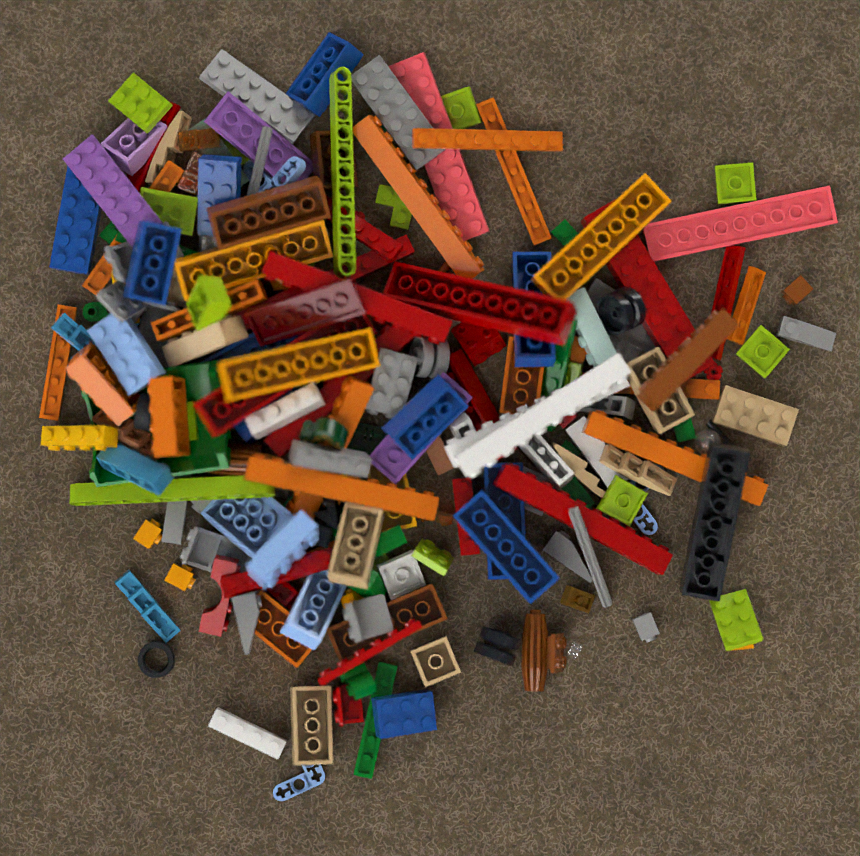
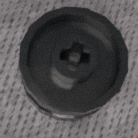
[596,287,646,335]
[474,626,522,666]

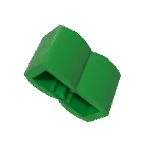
[339,662,377,700]

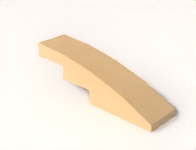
[145,111,192,185]
[550,442,605,498]
[599,444,677,496]

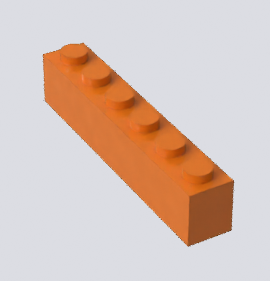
[151,279,269,342]

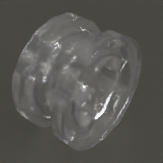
[567,640,583,660]

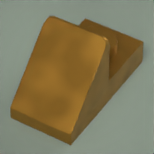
[560,585,595,614]

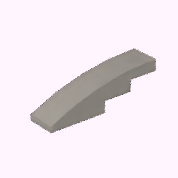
[162,474,192,545]

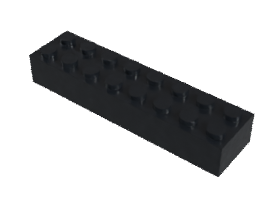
[679,441,751,602]

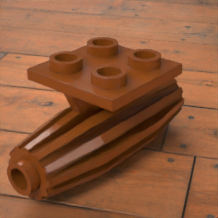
[207,444,273,477]
[521,610,567,691]

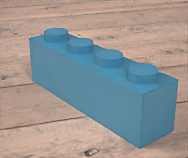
[96,442,173,496]

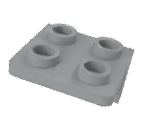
[96,281,146,323]
[343,594,393,643]

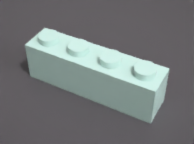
[567,287,617,367]

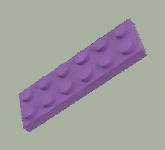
[204,91,313,185]
[63,135,164,248]
[369,372,473,484]

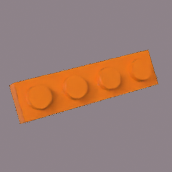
[726,266,766,345]

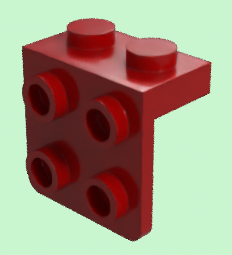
[451,322,506,367]
[333,685,364,726]

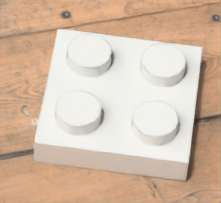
[377,550,426,600]

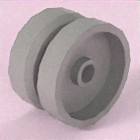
[409,335,450,378]

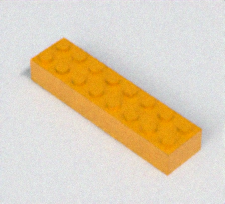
[531,173,671,300]
[174,220,333,301]
[217,328,380,402]

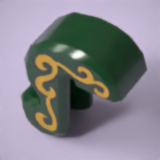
[299,418,349,450]

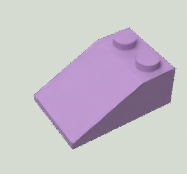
[101,118,167,176]

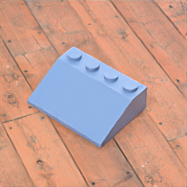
[201,497,295,559]

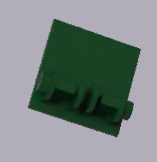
[347,422,388,455]

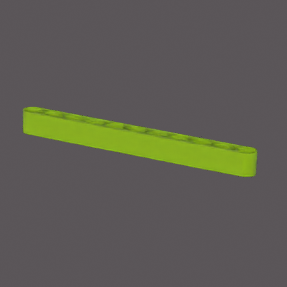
[329,67,356,279]
[69,476,275,506]

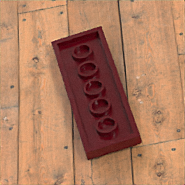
[244,277,367,346]

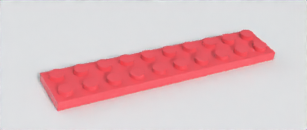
[389,52,490,242]
[643,186,838,262]

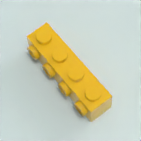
[41,425,118,451]

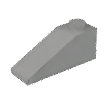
[776,316,836,351]
[579,395,636,420]
[542,530,593,583]
[232,592,262,655]

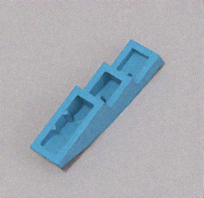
[51,313,101,352]
[115,570,181,643]

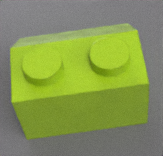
[186,275,231,331]

